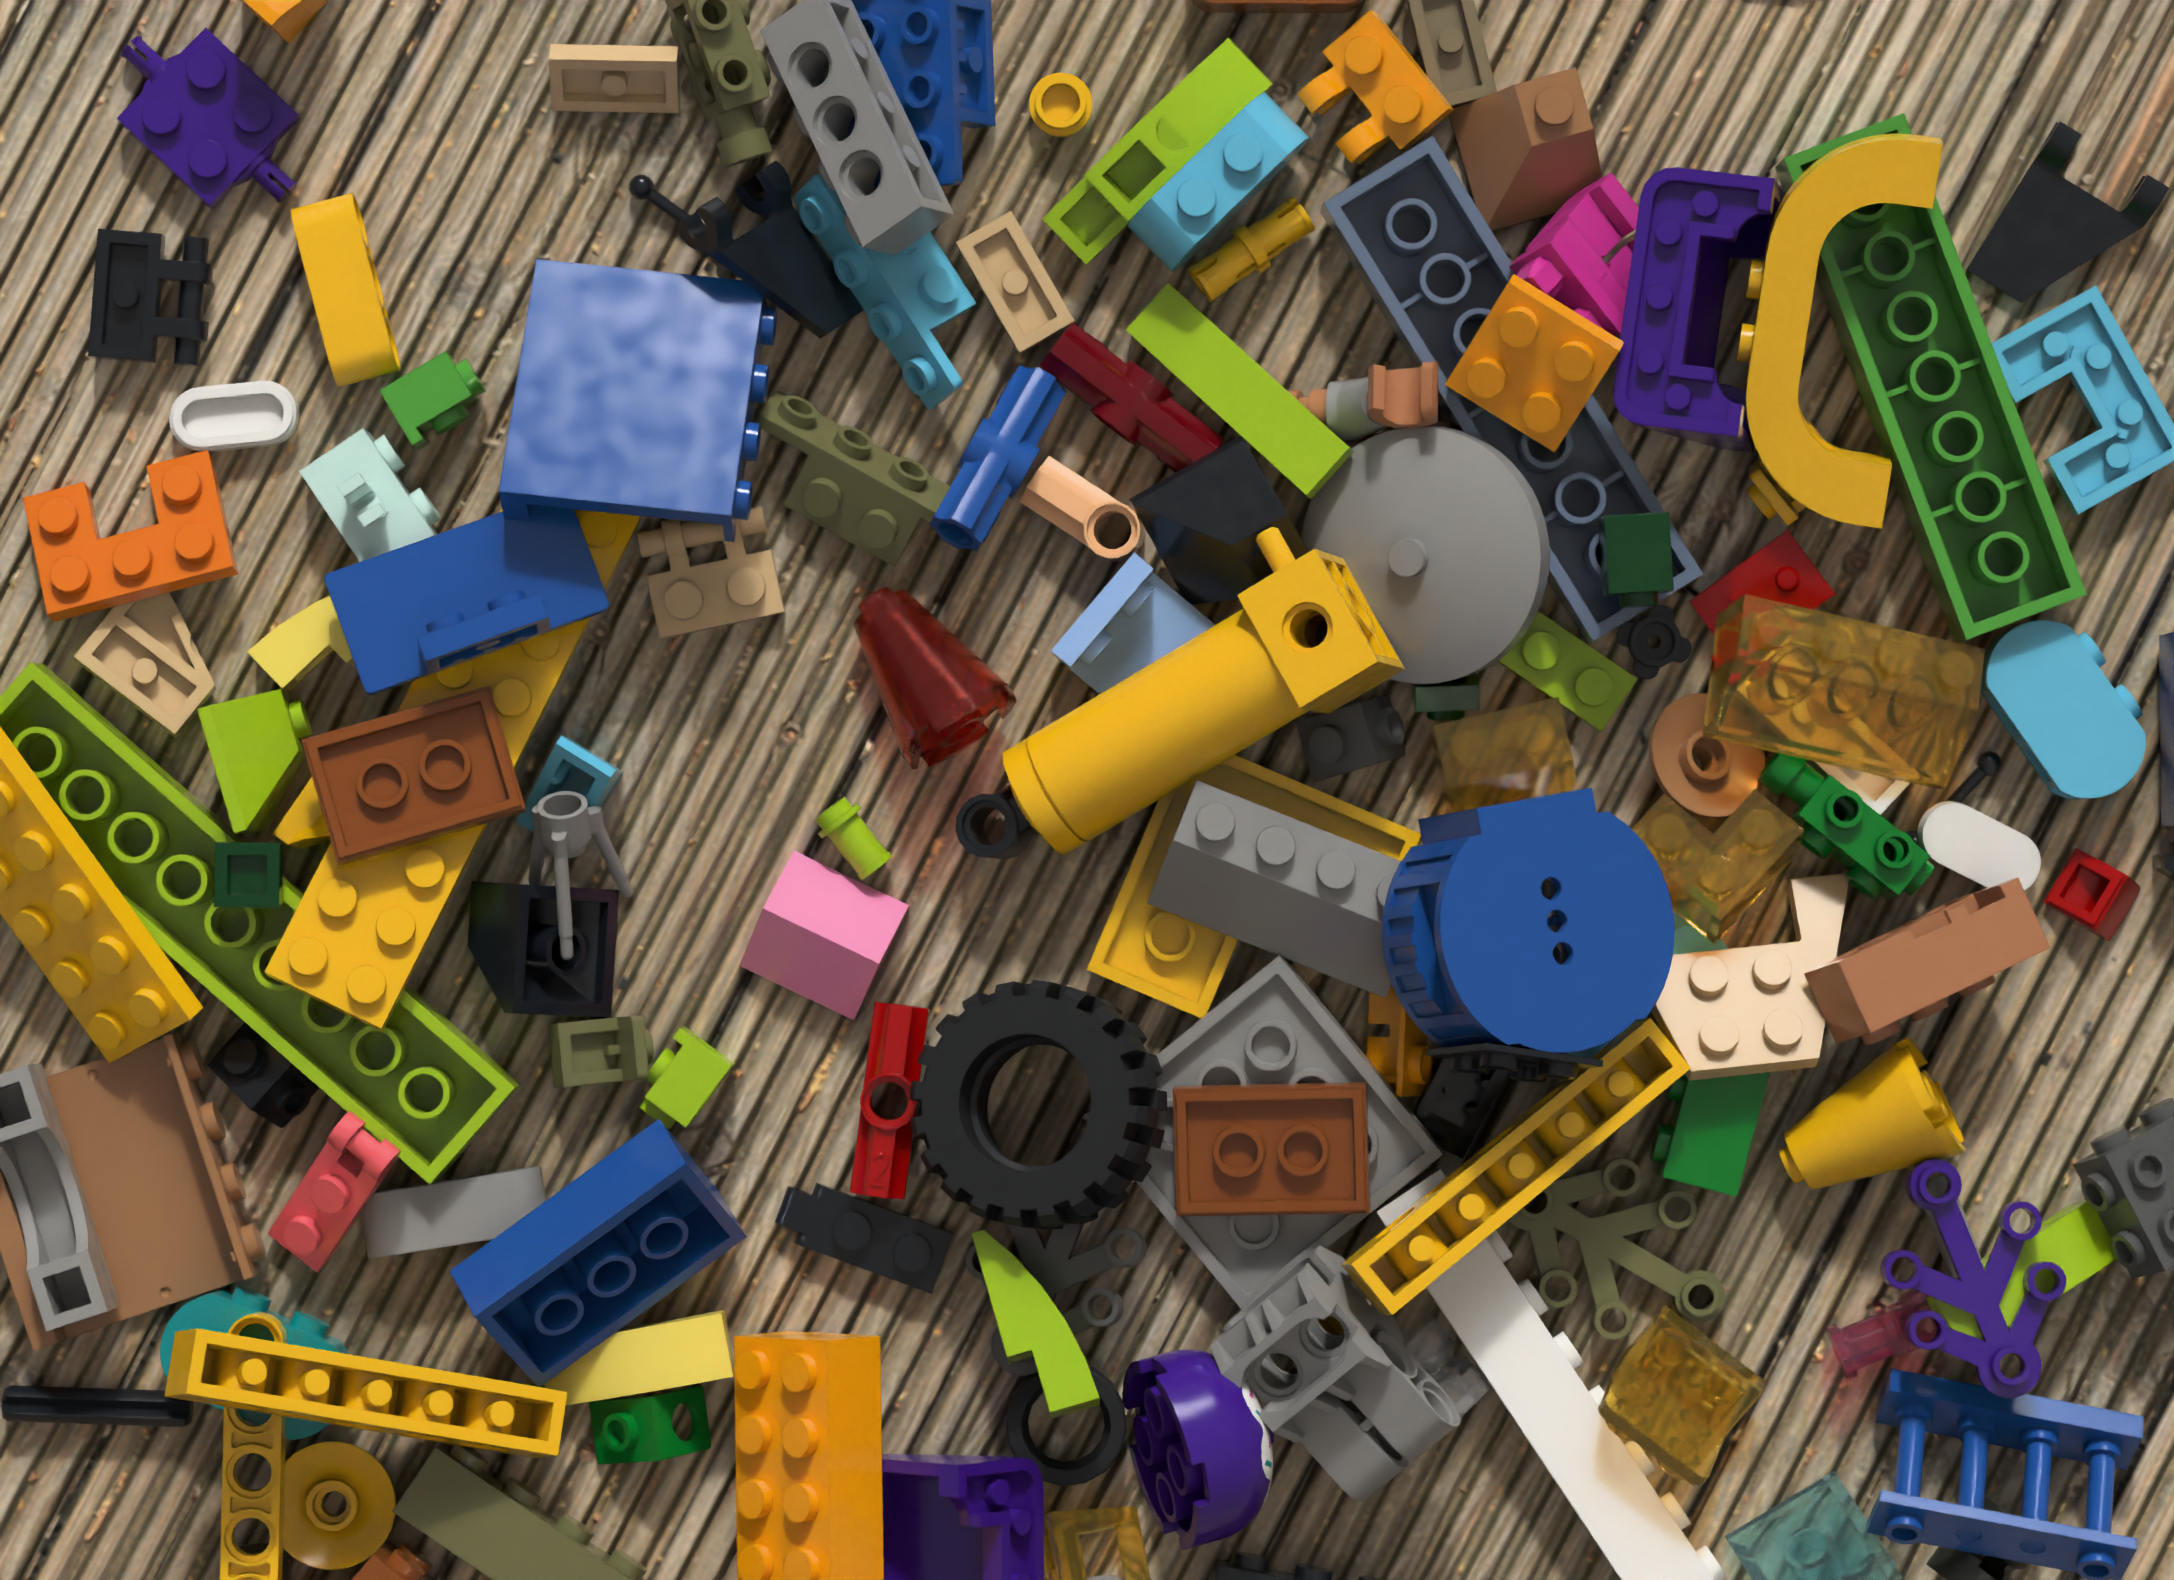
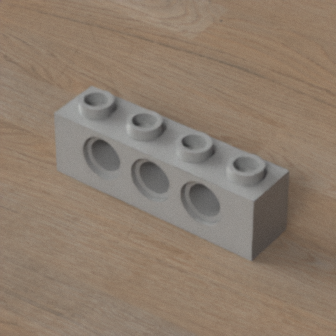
[760,0,954,255]

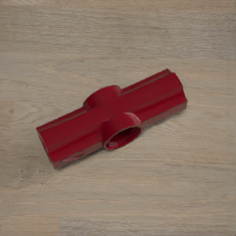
[1039,322,1224,473]

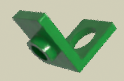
[589,1386,711,1465]

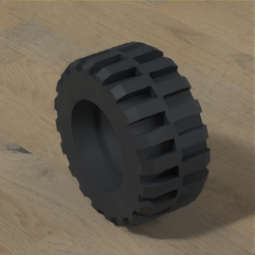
[909,980,1168,1230]

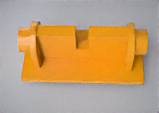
[1366,985,1433,1097]

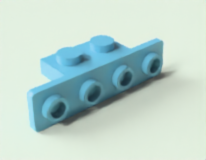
[793,173,977,409]

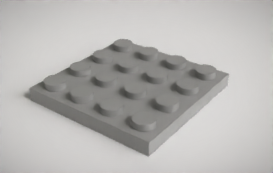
[1082,955,1444,1310]

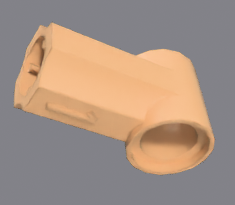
[1019,456,1146,561]

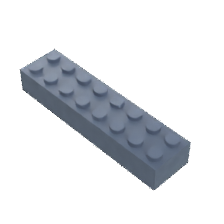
[1320,136,1703,644]

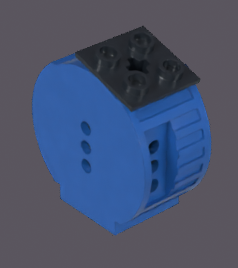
[1382,787,1675,1082]

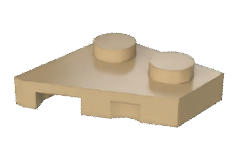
[73,592,216,738]

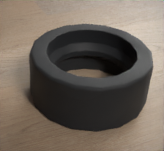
[1005,1366,1127,1486]

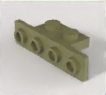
[754,391,951,567]

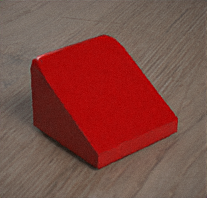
[2043,848,2140,941]

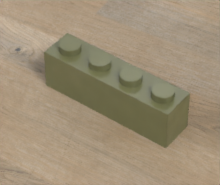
[392,1443,647,1580]

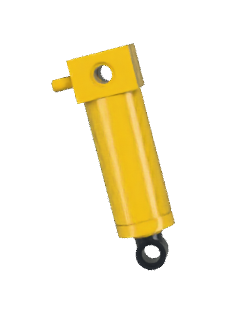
[955,527,1405,859]

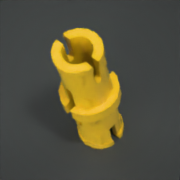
[1187,196,1315,302]

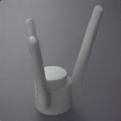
[528,791,633,960]

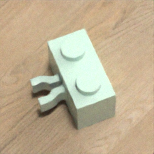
[299,428,441,562]

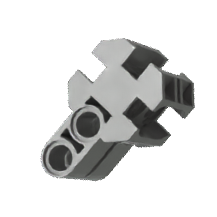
[1210,1245,1460,1502]

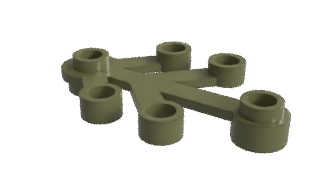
[1508,1157,1725,1340]

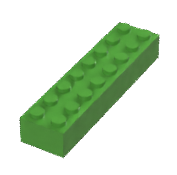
[1775,113,2087,643]

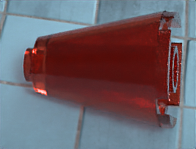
[854,587,1017,769]

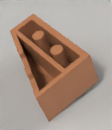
[1804,877,2050,1046]

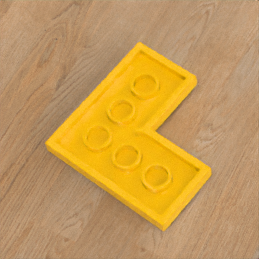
[1086,755,1421,1018]

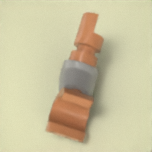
[1289,361,1438,441]

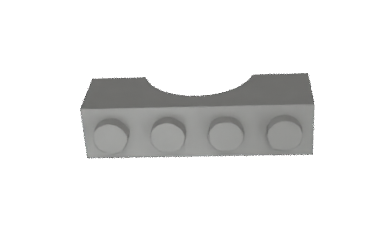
[0,1063,120,1332]

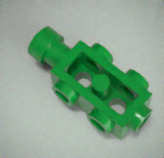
[1756,740,1935,900]

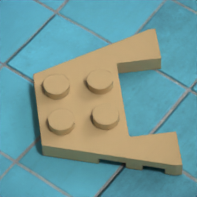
[1651,873,1849,1081]

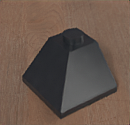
[1129,436,1308,605]
[467,881,619,1017]

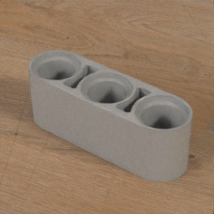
[361,1166,546,1259]

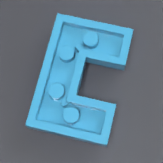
[1992,285,2174,516]

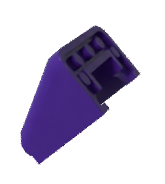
[1613,167,1785,453]
[882,1454,1044,1580]

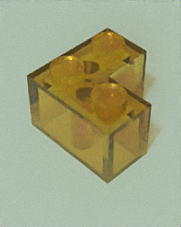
[1632,789,1804,945]

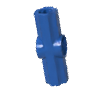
[929,365,1066,551]

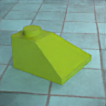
[197,689,312,835]

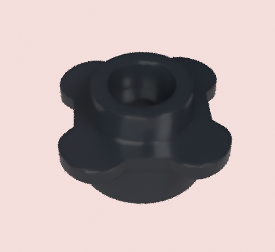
[1616,605,1691,679]

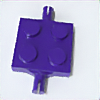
[117,28,300,210]

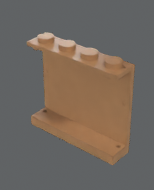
[0,1032,266,1351]

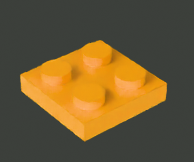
[1445,274,1624,452]

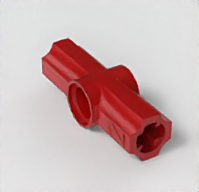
[850,1001,930,1200]

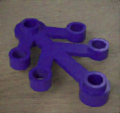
[1880,1159,2066,1398]

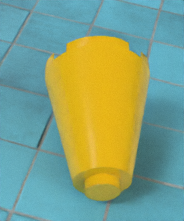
[1778,1036,1966,1190]

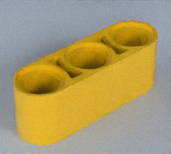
[291,193,401,387]

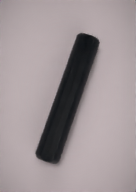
[1,1385,193,1427]

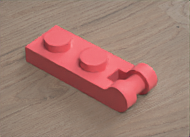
[267,1111,401,1273]

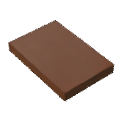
[301,686,526,866]
[1173,1082,1371,1217]

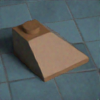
[1448,67,1602,232]

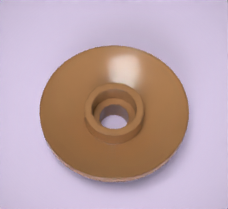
[1649,693,1765,819]

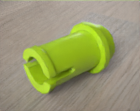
[815,796,893,881]

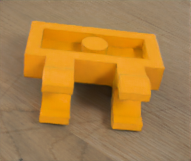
[1297,10,1454,165]

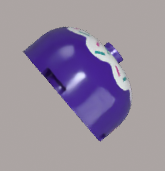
[1122,1349,1274,1550]

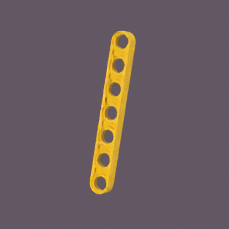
[220,1312,288,1580]

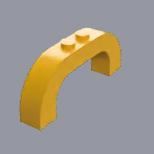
[1736,133,1943,529]

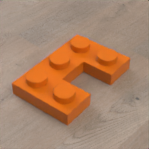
[23,450,238,622]

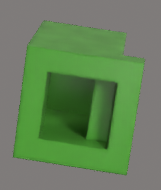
[379,351,486,450]

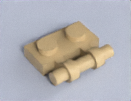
[637,506,785,640]

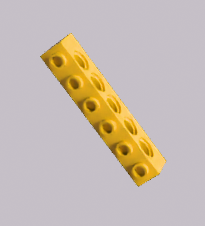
[1341,1018,1691,1315]
[164,1328,568,1458]

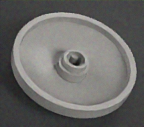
[1301,426,1550,684]

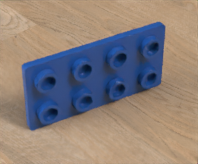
[849,0,996,190]
[324,505,609,695]

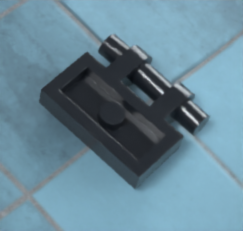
[88,229,213,366]

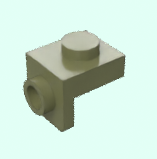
[548,1015,654,1088]

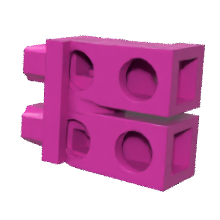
[1509,172,1639,337]

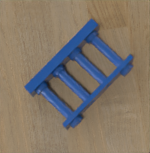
[1866,1369,2144,1580]

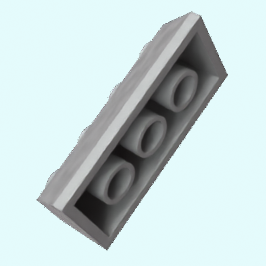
[1146,780,1401,998]

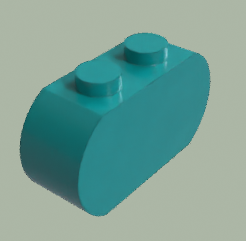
[160,1285,349,1440]

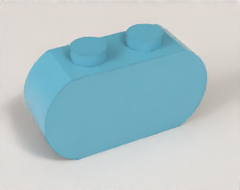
[1128,92,1310,272]
[1977,620,2146,800]

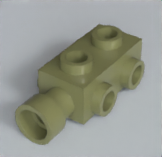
[665,0,773,168]

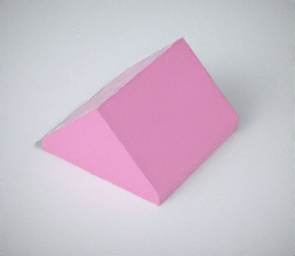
[739,851,909,1020]

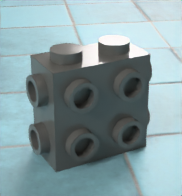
[2073,1098,2174,1279]

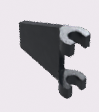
[1966,121,2169,303]
[675,161,864,339]

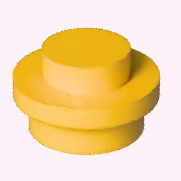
[1029,73,1092,137]

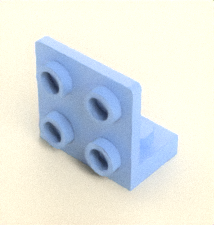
[1051,552,1215,694]

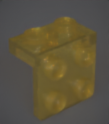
[1598,1305,1767,1487]

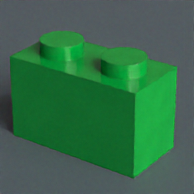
[1650,1072,1770,1197]

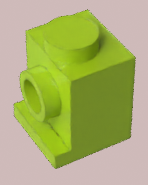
[639,1026,735,1129]

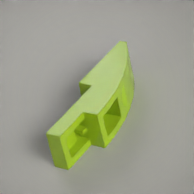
[1042,38,1273,265]

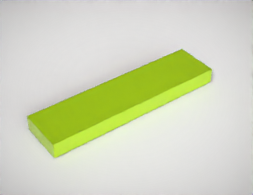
[1126,283,1354,499]

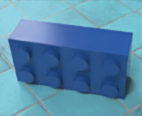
[450,1119,747,1387]

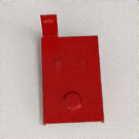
[1689,529,1836,675]

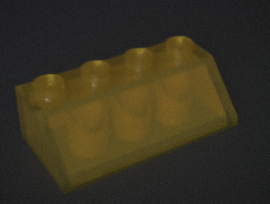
[1703,594,1985,790]

